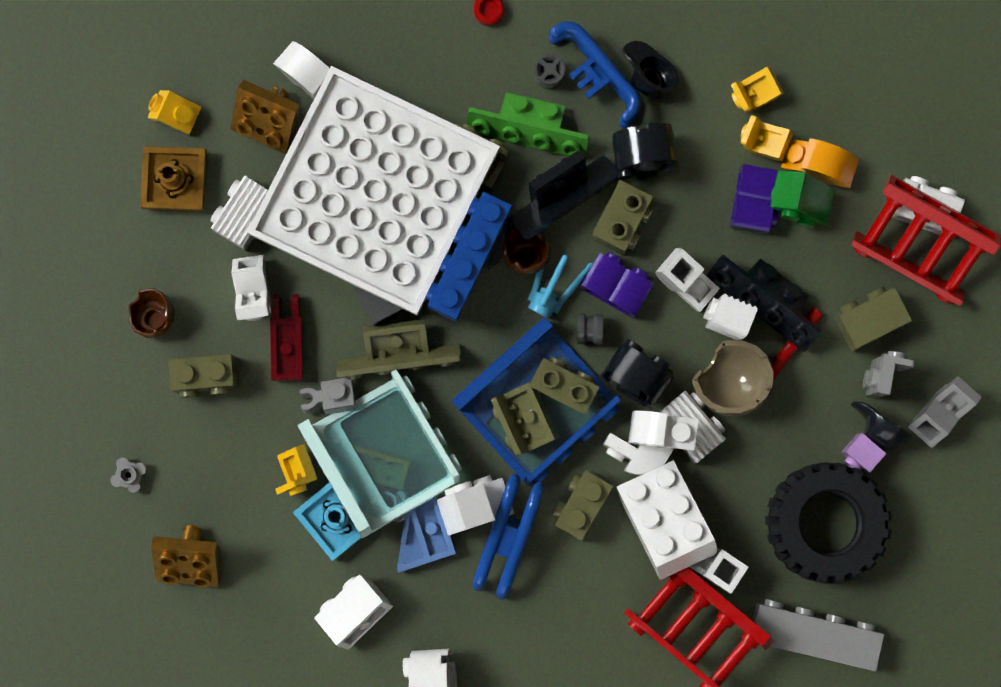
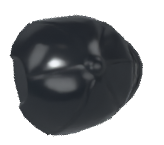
[622,41,679,98]
[851,401,911,451]

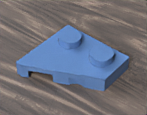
[397,496,456,573]

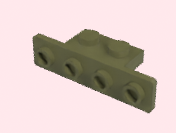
[336,319,461,379]

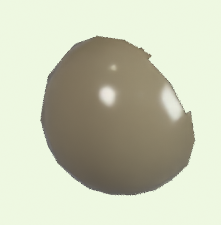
[692,340,774,417]

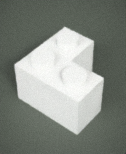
[437,475,514,536]

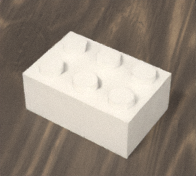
[617,460,717,580]

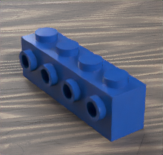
[425,192,512,322]

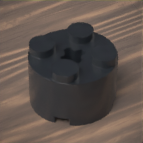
[612,123,680,180]
[600,339,674,410]

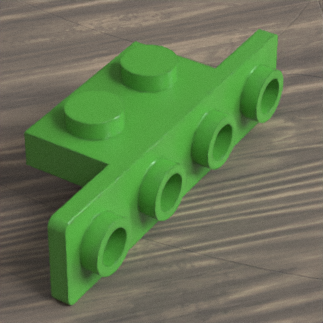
[466,92,590,157]

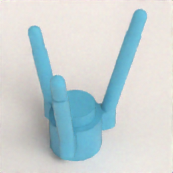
[528,255,593,319]

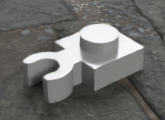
[300,378,356,415]

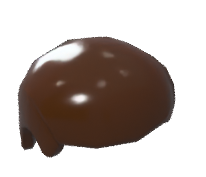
[503,228,550,275]
[129,288,175,338]

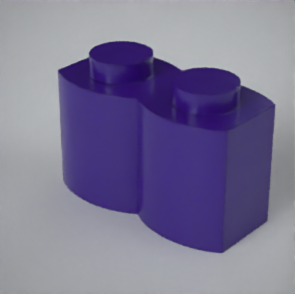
[730,164,778,234]
[580,252,654,318]

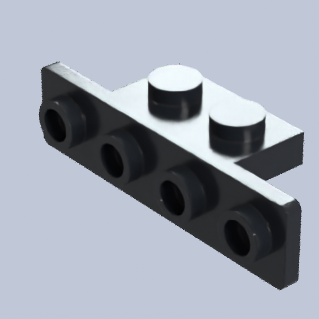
[508,151,619,240]
[707,255,821,352]

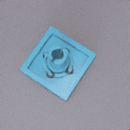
[293,482,361,561]

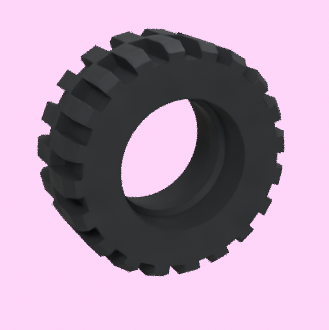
[765,462,892,584]

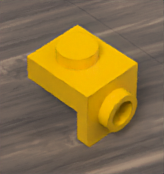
[731,66,785,112]
[148,90,201,135]
[741,115,793,162]
[275,444,317,496]

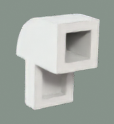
[273,41,330,100]
[655,248,720,312]
[231,255,271,321]
[628,411,699,451]
[603,433,674,475]
[690,547,749,594]

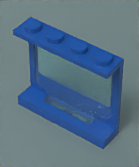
[452,317,620,485]

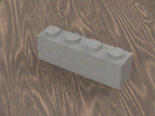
[752,599,884,672]

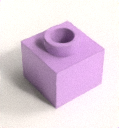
[841,433,886,473]

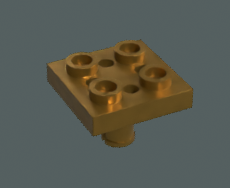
[230,79,300,154]
[140,146,207,211]
[151,525,221,588]

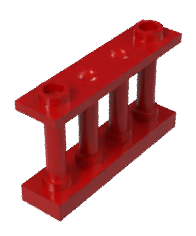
[851,174,1001,306]
[624,567,774,687]

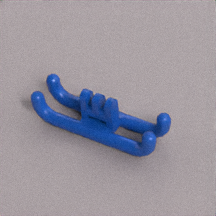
[549,21,641,129]
[472,474,545,600]

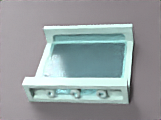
[297,369,462,538]

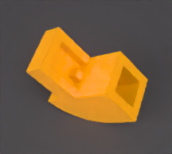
[780,139,859,188]

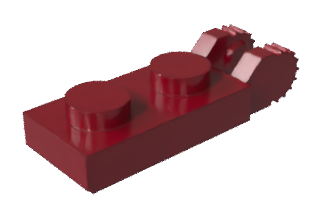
[270,294,304,381]

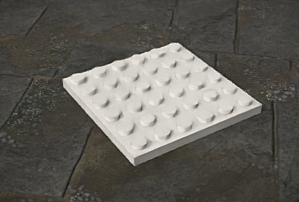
[247,66,500,316]

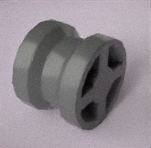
[534,54,565,89]
[576,313,603,345]

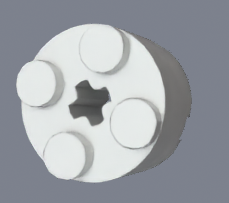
[403,648,457,687]

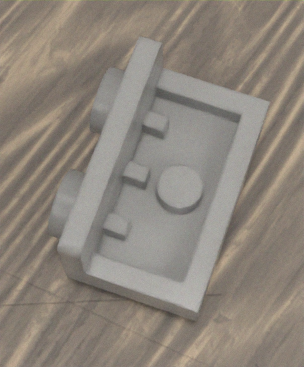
[863,351,915,399]

